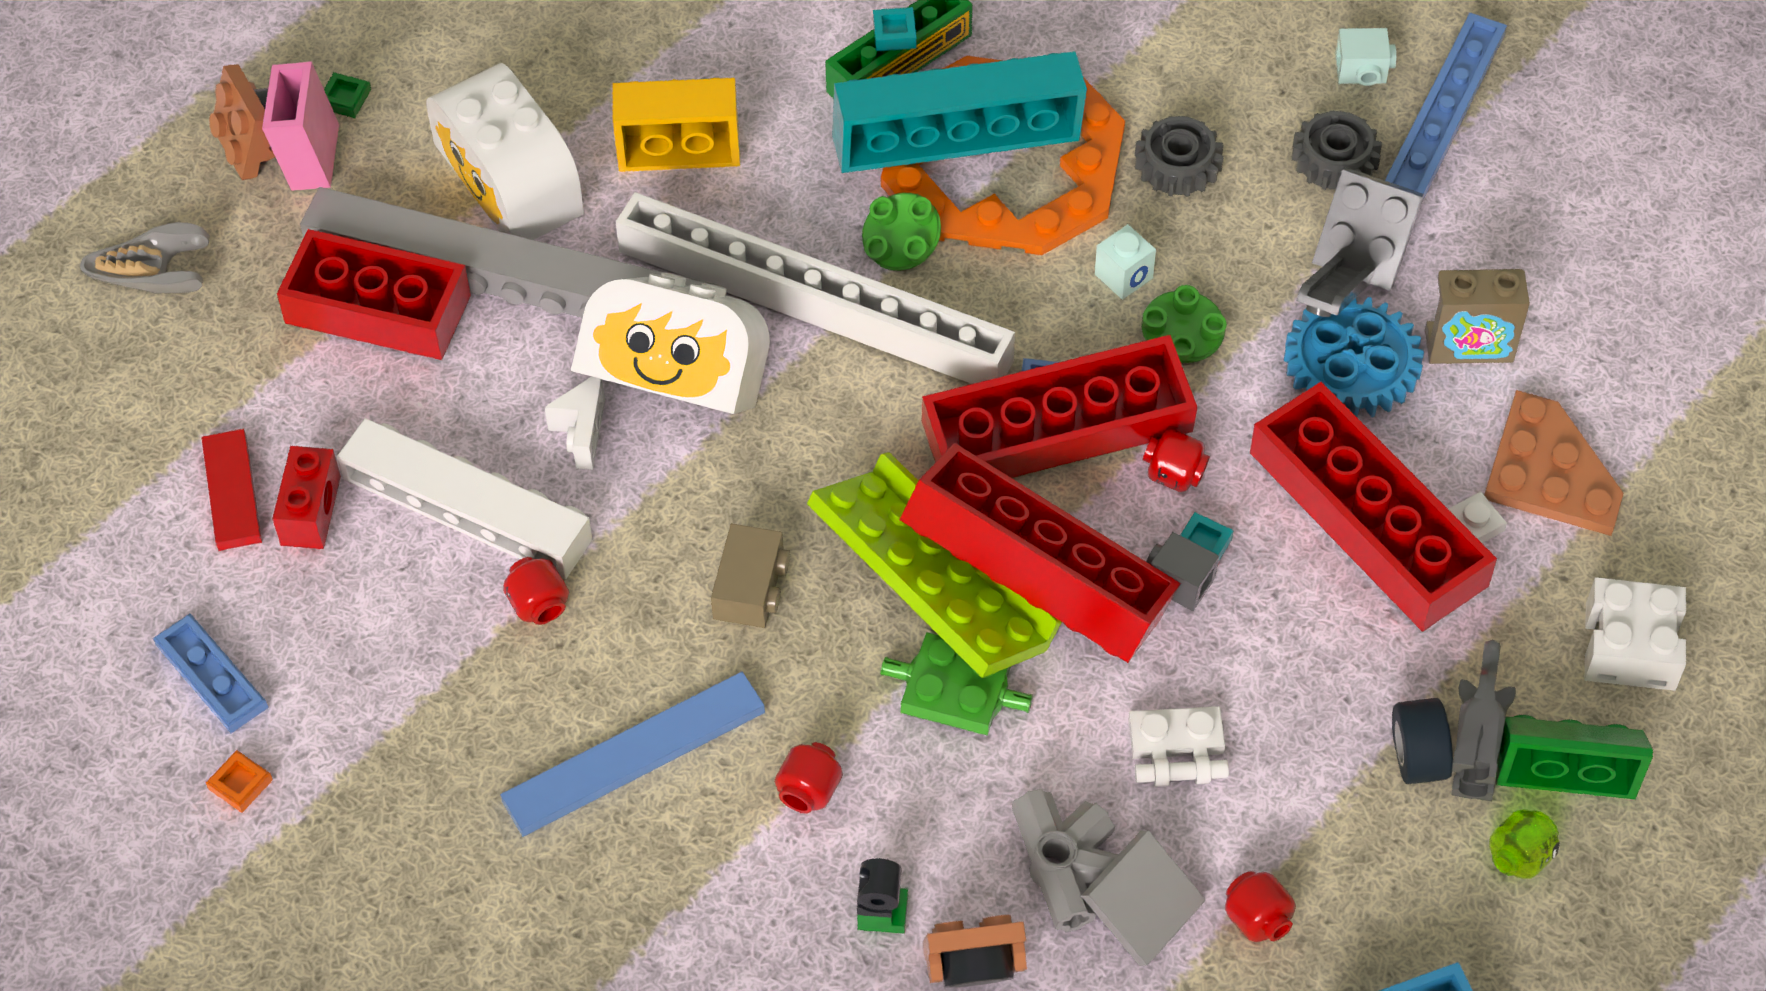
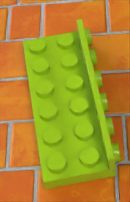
[807,452,1062,678]

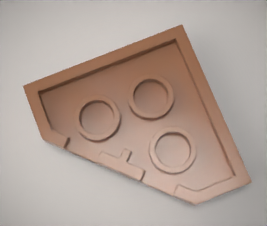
[1484,390,1624,536]

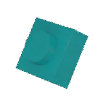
[873,7,916,51]
[1180,512,1234,562]

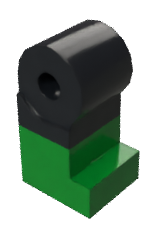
[857,858,908,934]

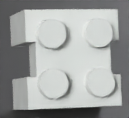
[1584,577,1686,691]

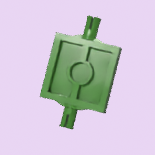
[880,632,1033,736]

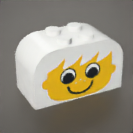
[426,63,584,240]
[571,272,770,414]

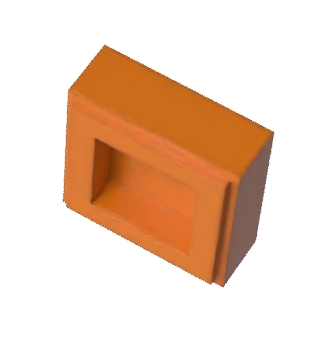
[206,750,273,813]

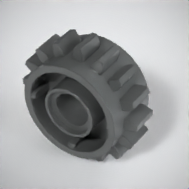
[1291,111,1382,190]
[1135,116,1224,197]

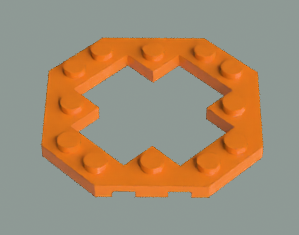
[881,55,1125,255]

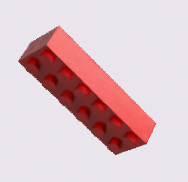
[921,335,1198,478]
[1250,382,1497,632]
[899,443,1181,663]

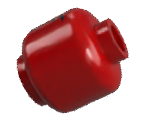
[1142,429,1210,492]
[503,557,569,625]
[774,742,843,814]
[1225,871,1296,942]

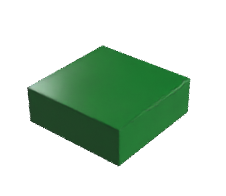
[324,72,372,118]

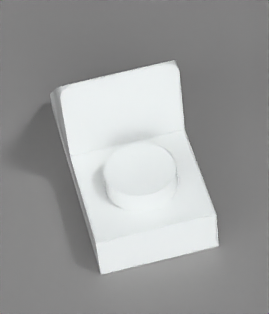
[545,377,605,470]

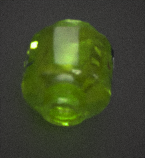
[1489,809,1560,879]

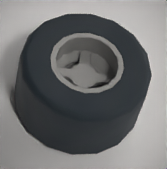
[1392,698,1453,784]

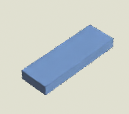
[153,613,268,733]

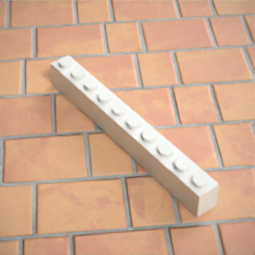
[616,192,1015,384]

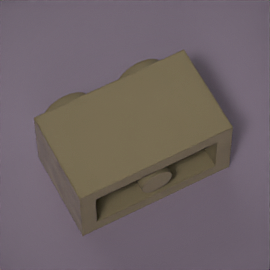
[711,523,790,628]

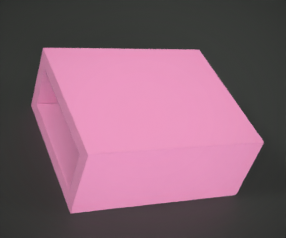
[262,62,339,191]

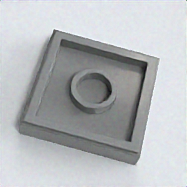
[1081,830,1206,966]

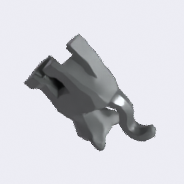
[1452,640,1516,801]

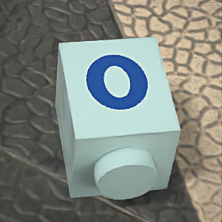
[1095,224,1156,300]

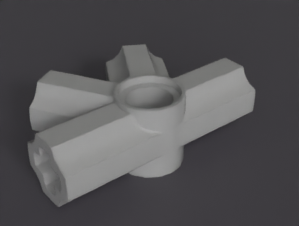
[1012,789,1118,932]

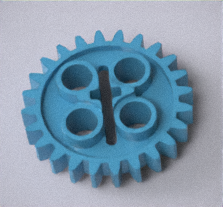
[1284,297,1424,417]

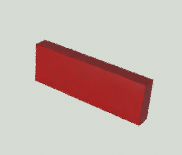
[201,429,262,551]

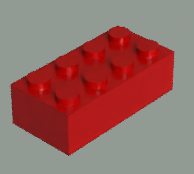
[277,229,471,360]

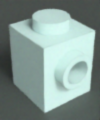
[1335,28,1396,86]

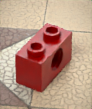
[272,446,341,549]

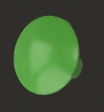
[862,193,941,271]
[1141,285,1227,363]

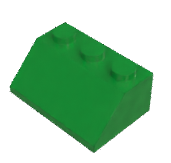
[1496,715,1653,800]

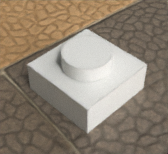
[1449,492,1507,543]

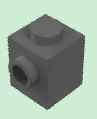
[1146,532,1220,611]

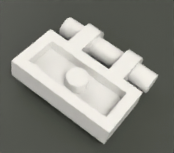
[1128,706,1229,787]

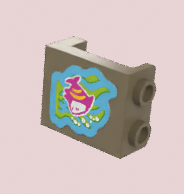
[1425,269,1530,364]

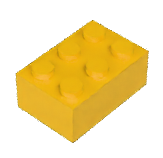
[612,78,740,172]

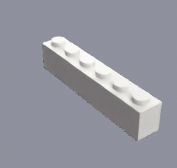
[337,418,592,580]

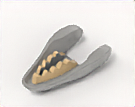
[80,222,210,294]

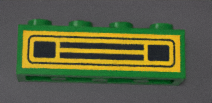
[825,0,973,99]

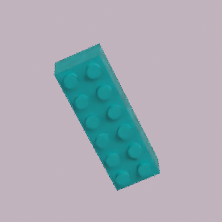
[832,51,1087,173]

